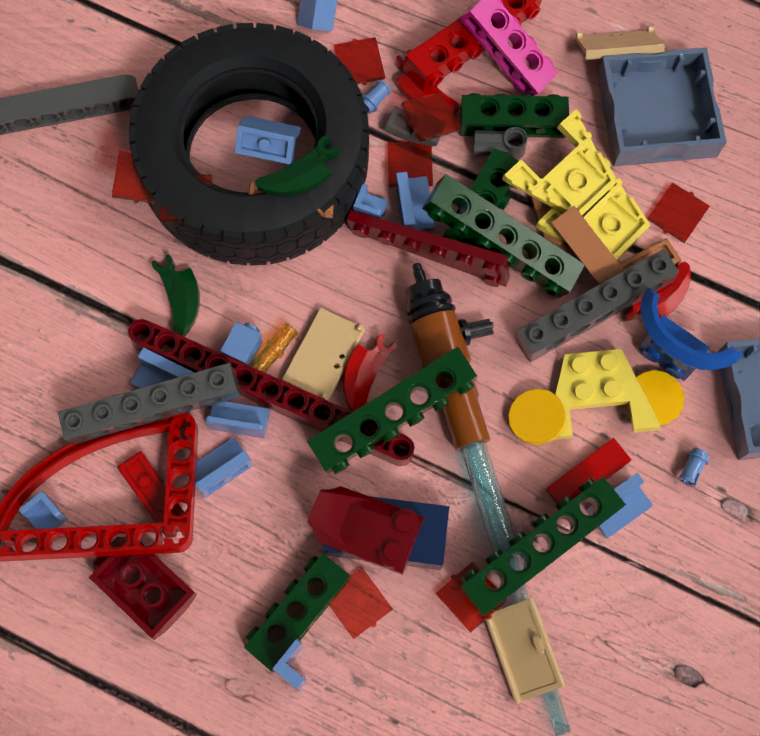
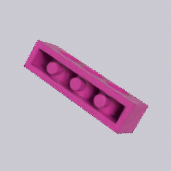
[459,0,558,95]

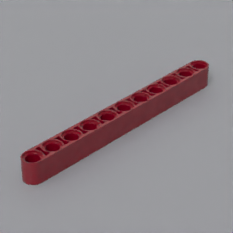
[128,319,415,466]

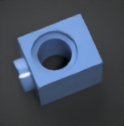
[220,322,263,366]

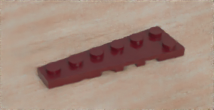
[346,210,510,287]

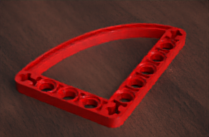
[0,413,198,562]

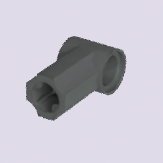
[474,127,528,160]

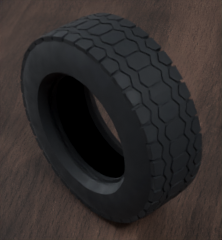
[129,23,369,266]

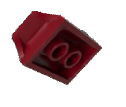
[307,486,425,575]
[89,536,197,640]

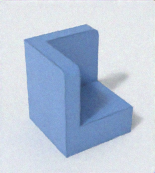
[297,0,337,31]
[353,184,388,219]
[19,491,68,529]

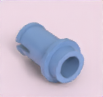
[362,80,391,114]
[678,448,709,487]

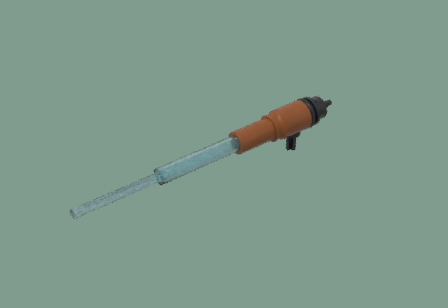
[406,263,571,736]

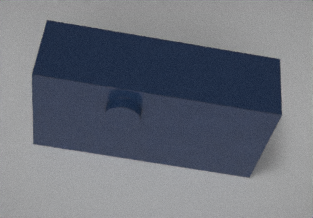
[323,496,450,570]

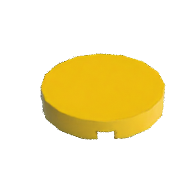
[628,370,685,426]
[508,389,567,446]

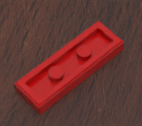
[545,438,632,504]
[117,451,185,538]

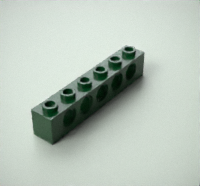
[422,174,585,298]
[307,347,477,474]
[459,476,626,617]

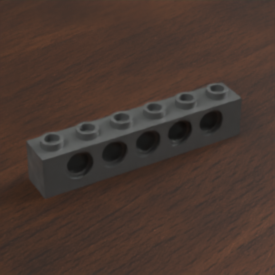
[516,249,679,363]
[57,363,242,444]

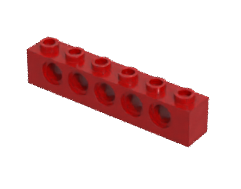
[403,0,542,92]

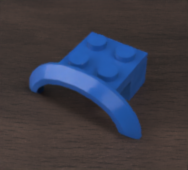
[638,287,744,381]

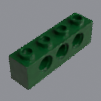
[460,93,569,138]
[443,148,519,246]
[244,553,351,673]

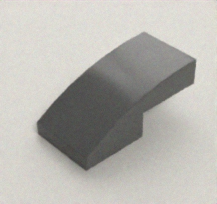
[383,106,446,146]

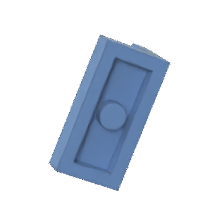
[234,116,301,165]
[395,172,435,231]
[131,347,194,388]
[205,401,270,439]
[195,438,253,498]
[586,473,652,538]
[273,639,307,691]

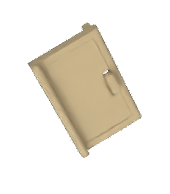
[575,25,665,60]
[282,308,366,401]
[484,597,566,704]

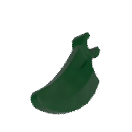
[255,135,340,195]
[152,254,200,337]

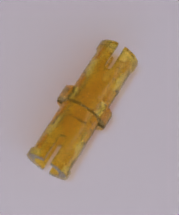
[249,322,299,373]

